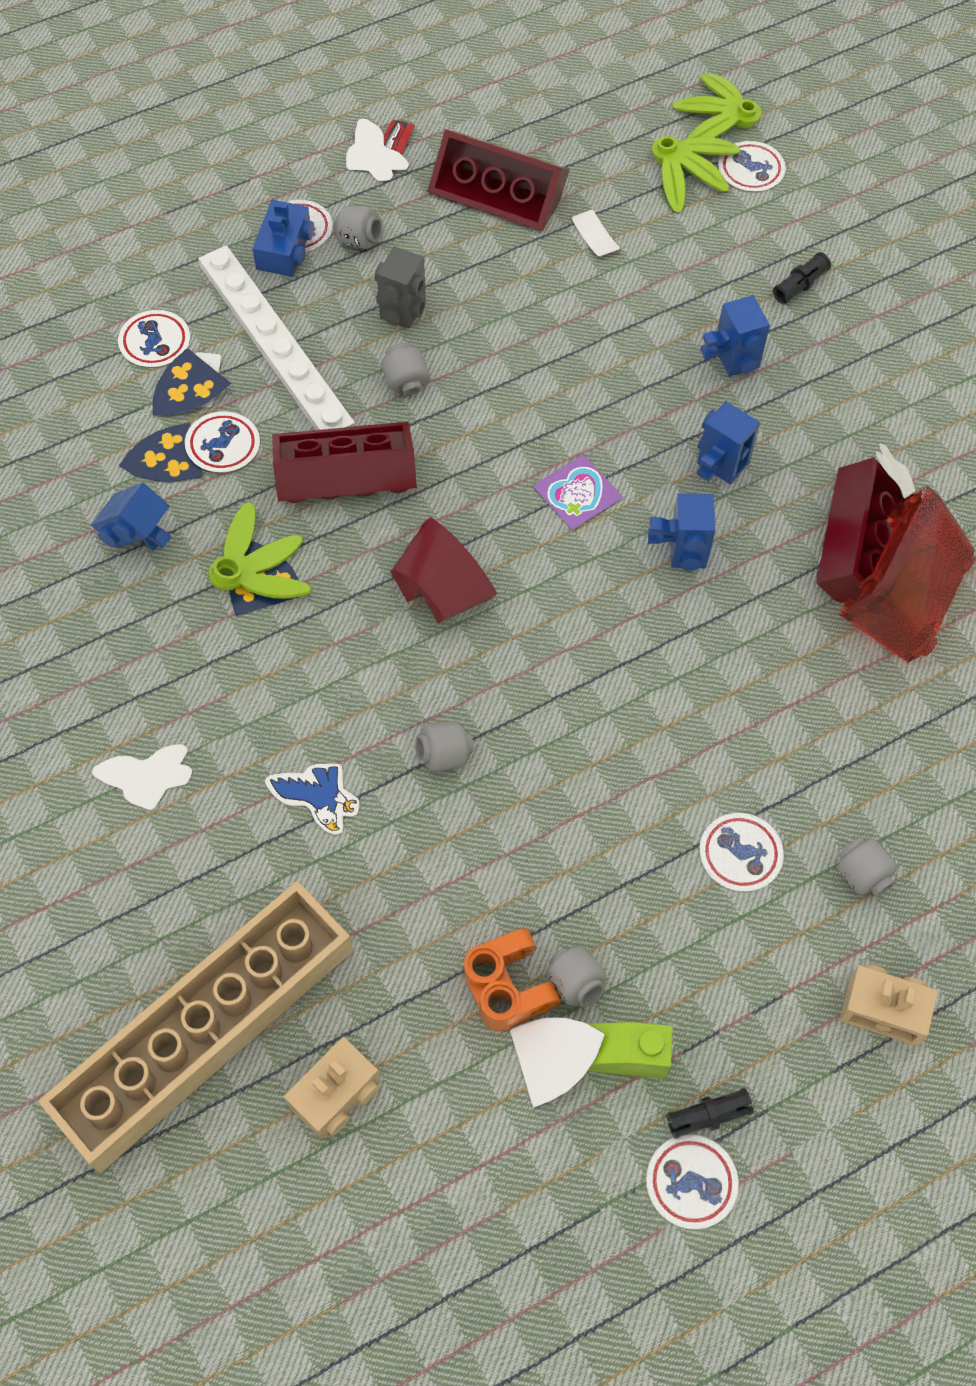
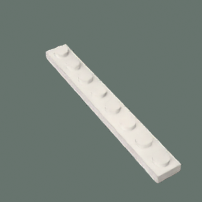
[198,245,355,430]

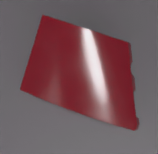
[390,517,497,624]

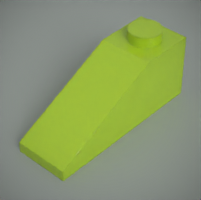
[588,1022,673,1079]

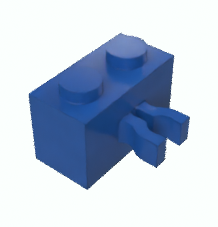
[252,199,314,277]
[700,295,770,377]
[697,401,760,485]
[90,482,172,551]
[648,493,716,570]

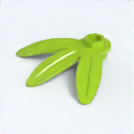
[672,73,762,139]
[652,136,740,212]
[208,502,312,599]

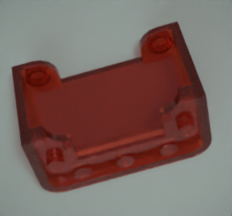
[839,485,976,663]

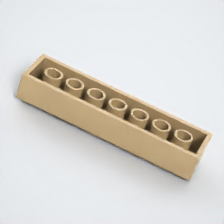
[37,880,353,1174]

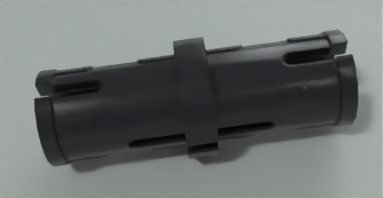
[773,252,831,304]
[666,1088,754,1140]

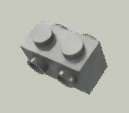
[374,246,426,328]

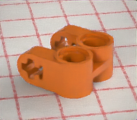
[464,928,562,1031]

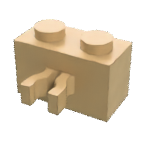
[839,965,938,1046]
[283,1036,380,1140]

